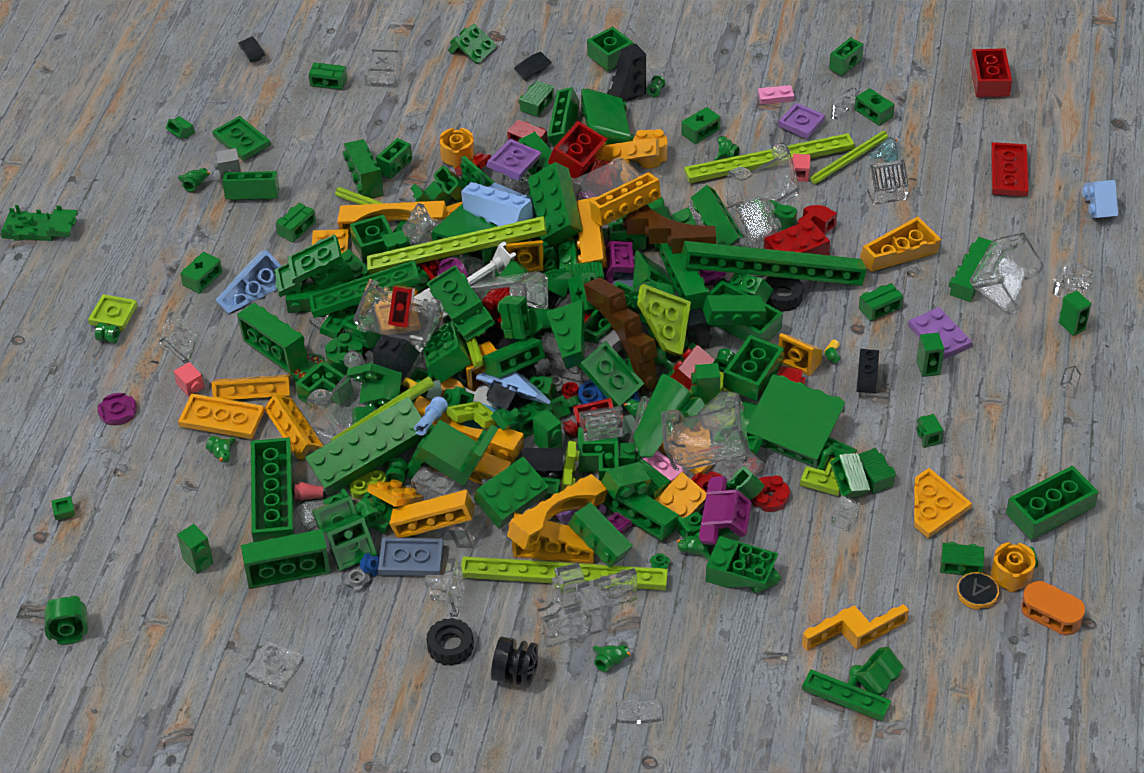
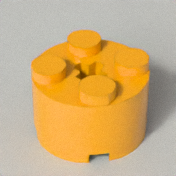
[439,128,475,168]
[633,129,668,168]
[990,542,1036,592]

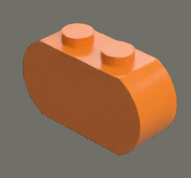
[1021,581,1085,635]

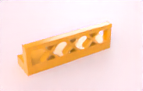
[212,374,291,400]
[264,394,324,460]

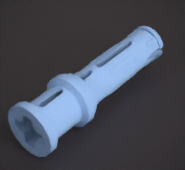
[414,397,448,435]

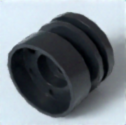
[491,636,538,688]

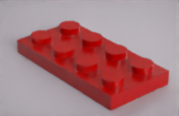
[991,142,1028,196]

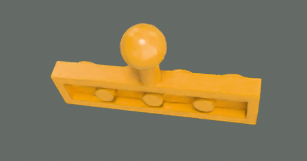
[597,138,659,182]

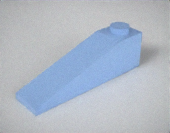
[215,250,281,313]
[476,371,550,405]

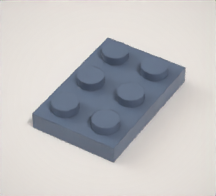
[378,537,443,576]

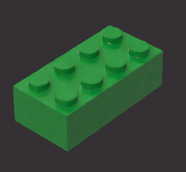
[528,162,583,246]
[700,281,783,342]
[237,303,308,375]
[1006,465,1099,540]
[241,529,330,589]

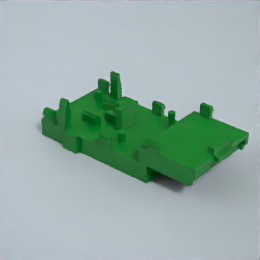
[0,205,78,241]
[274,234,344,297]
[427,265,496,342]

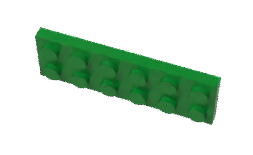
[309,260,421,318]

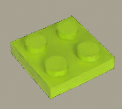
[88,294,138,331]

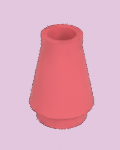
[294,482,323,502]

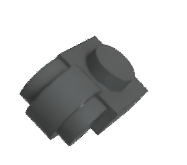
[529,358,551,381]

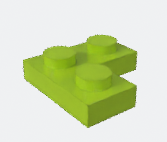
[446,401,498,429]
[561,441,579,491]
[800,457,840,496]

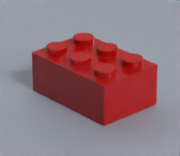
[970,48,1012,97]
[548,121,607,181]
[764,219,830,255]

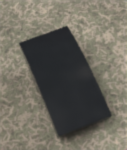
[238,36,265,62]
[514,51,552,81]

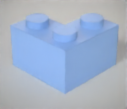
[1082,180,1118,218]

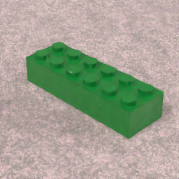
[305,397,428,496]
[251,437,295,542]

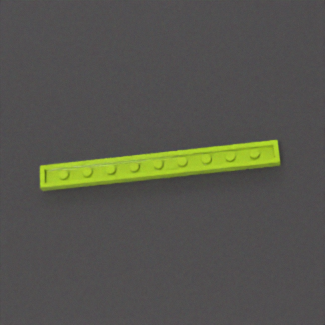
[684,133,855,183]
[367,216,547,274]
[460,556,668,590]

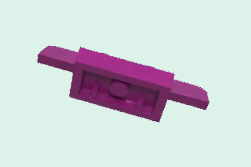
[603,240,634,284]
[699,476,752,545]

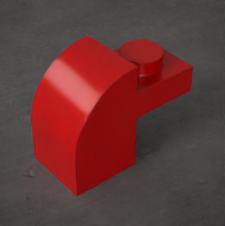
[797,205,837,235]

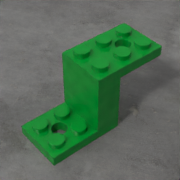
[407,419,499,486]

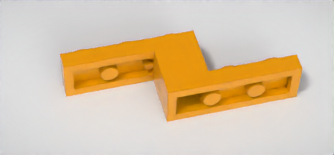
[802,604,909,651]

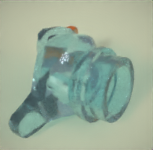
[869,137,898,163]

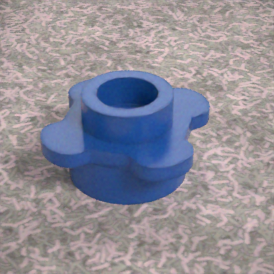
[360,553,379,576]

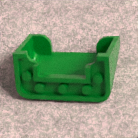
[581,88,634,145]

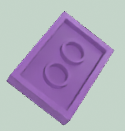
[486,139,541,180]
[908,307,972,360]

